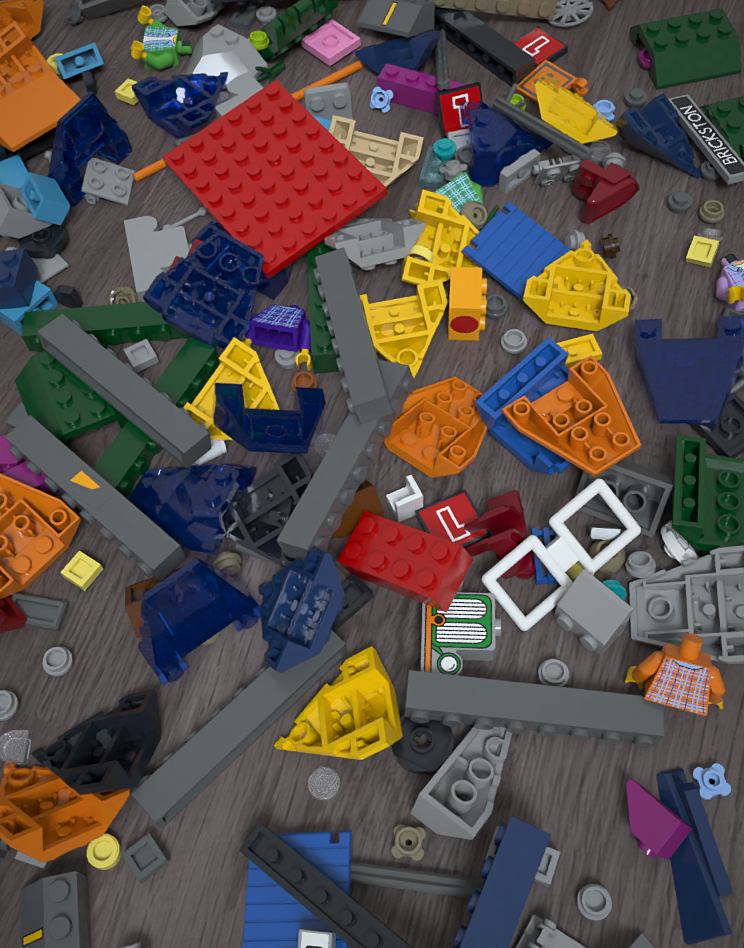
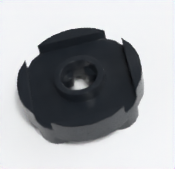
[18,223,68,259]
[392,715,454,775]

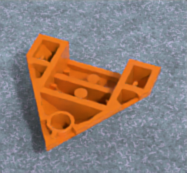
[0,21,58,86]
[0,762,130,863]

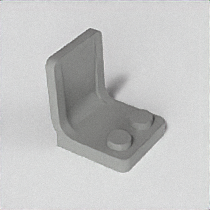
[304,83,355,130]

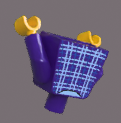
[242,304,312,371]

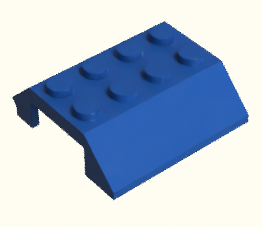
[475,337,626,475]

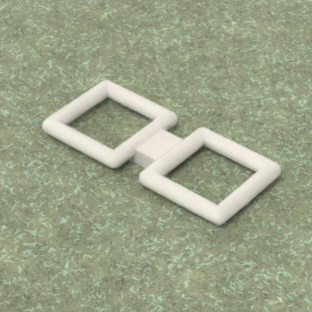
[482,478,641,631]

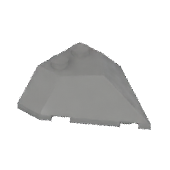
[178,24,268,102]
[325,218,426,270]

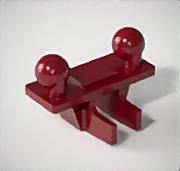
[464,490,536,580]

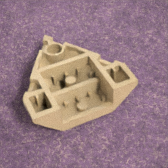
[329,115,424,188]

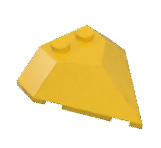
[535,78,618,144]
[401,190,483,285]
[523,239,631,331]
[360,281,448,379]
[183,337,292,441]
[274,646,403,760]

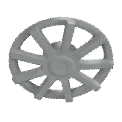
[546,0,593,27]

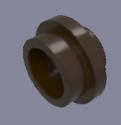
[602,233,620,258]

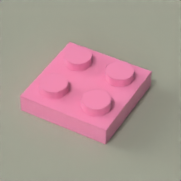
[301,19,361,66]

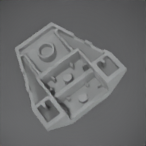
[629,545,744,664]

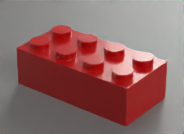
[337,511,473,613]

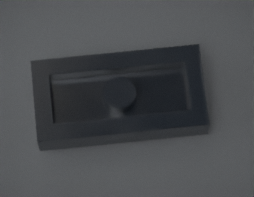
[331,573,374,632]

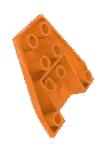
[0,0,44,39]
[502,355,641,477]
[384,377,488,478]
[0,474,81,599]

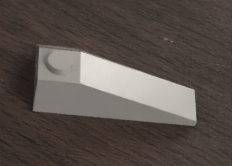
[164,0,229,26]
[411,727,512,840]

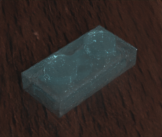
[419,146,450,189]

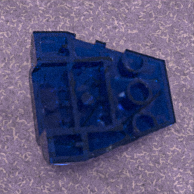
[143,230,265,350]
[128,463,257,555]

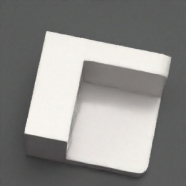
[386,475,423,522]

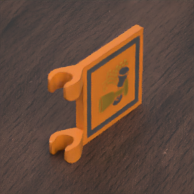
[515,60,588,105]

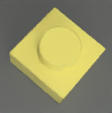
[115,79,147,105]
[686,236,719,268]
[60,551,103,591]

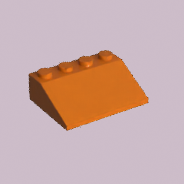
[0,64,87,152]

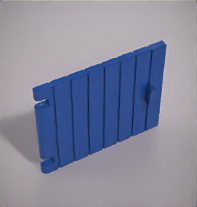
[461,202,570,304]
[243,831,352,948]

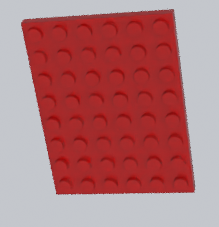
[162,80,388,279]

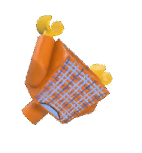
[624,633,726,716]

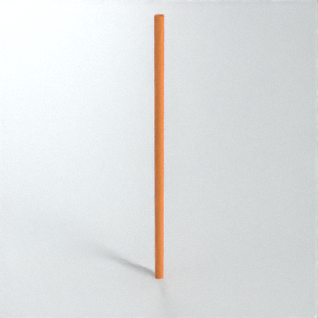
[132,61,362,182]

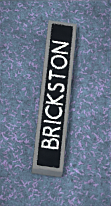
[668,94,744,185]

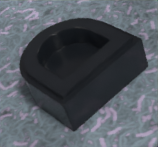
[82,71,97,95]
[53,285,83,308]

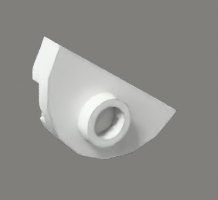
[661,520,699,565]

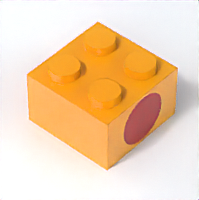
[448,267,487,341]

